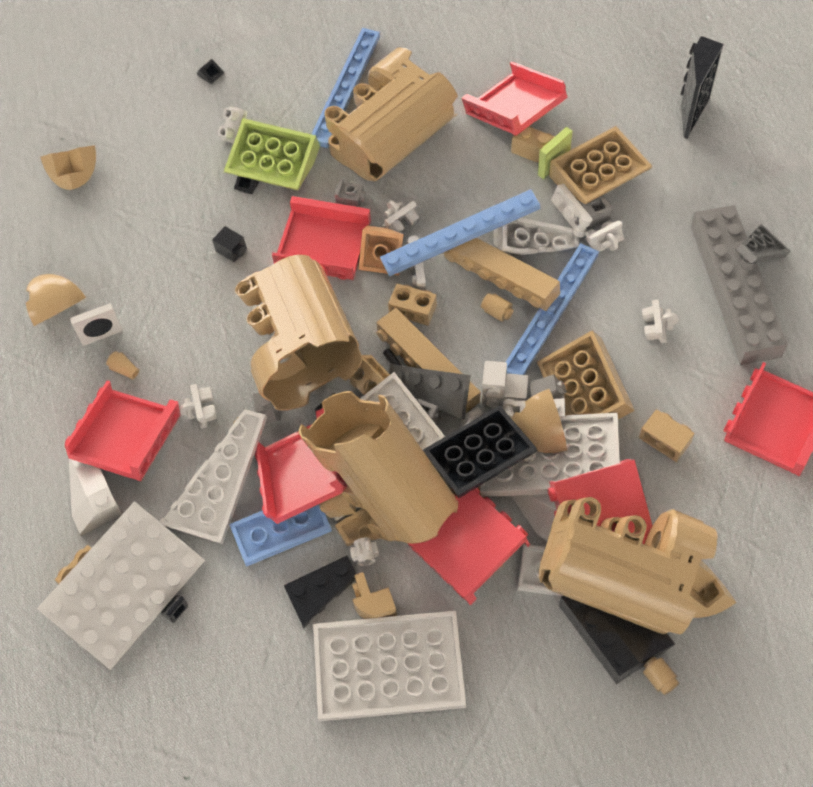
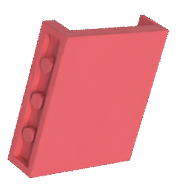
[461,62,568,136]
[272,196,371,280]
[723,362,813,476]
[64,380,180,481]
[255,408,348,524]
[548,459,653,544]
[407,488,530,605]

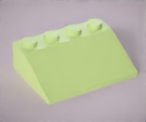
[224,118,320,191]

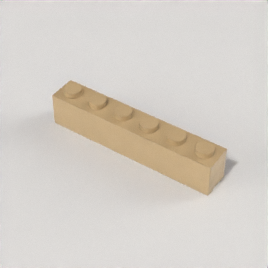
[444,238,560,311]
[376,308,481,413]

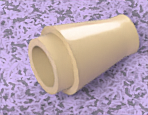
[106,351,139,380]

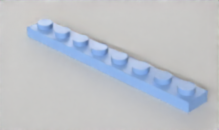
[312,28,380,148]
[380,189,540,277]
[506,243,599,375]

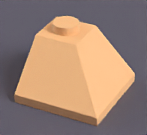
[358,225,404,276]

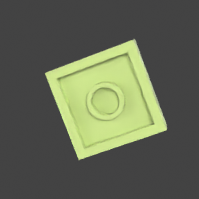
[538,127,573,180]

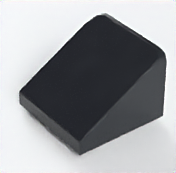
[196,59,225,85]
[234,176,260,195]
[161,595,188,623]

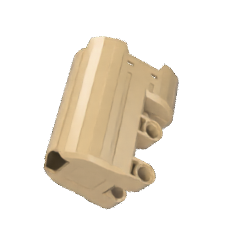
[324,47,458,182]
[235,255,362,411]
[299,391,458,544]
[539,497,717,634]

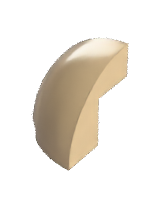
[40,145,96,190]
[26,274,86,326]
[512,389,567,453]
[678,556,736,618]

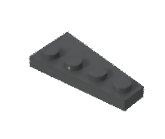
[737,224,791,264]
[389,364,471,419]

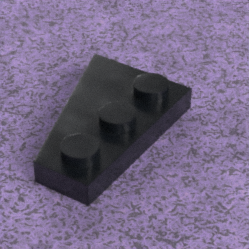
[284,555,356,628]

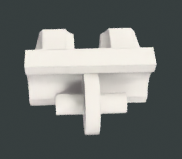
[217,105,248,143]
[382,200,420,233]
[585,221,624,252]
[642,299,679,344]
[179,384,218,429]

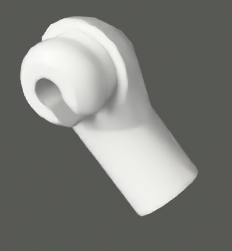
[460,407,483,428]

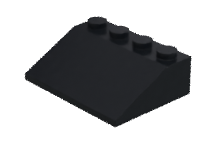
[680,36,724,139]
[423,405,538,498]
[559,596,675,684]

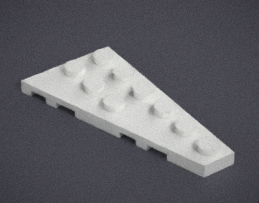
[159,409,267,544]

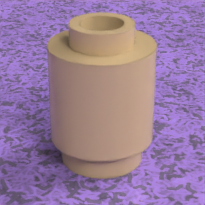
[481,293,514,322]
[643,657,679,695]

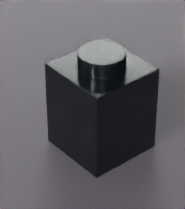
[212,226,247,262]

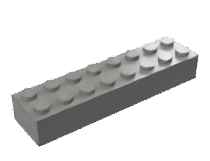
[691,205,788,365]

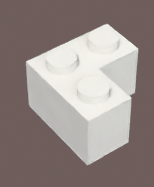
[482,361,528,408]

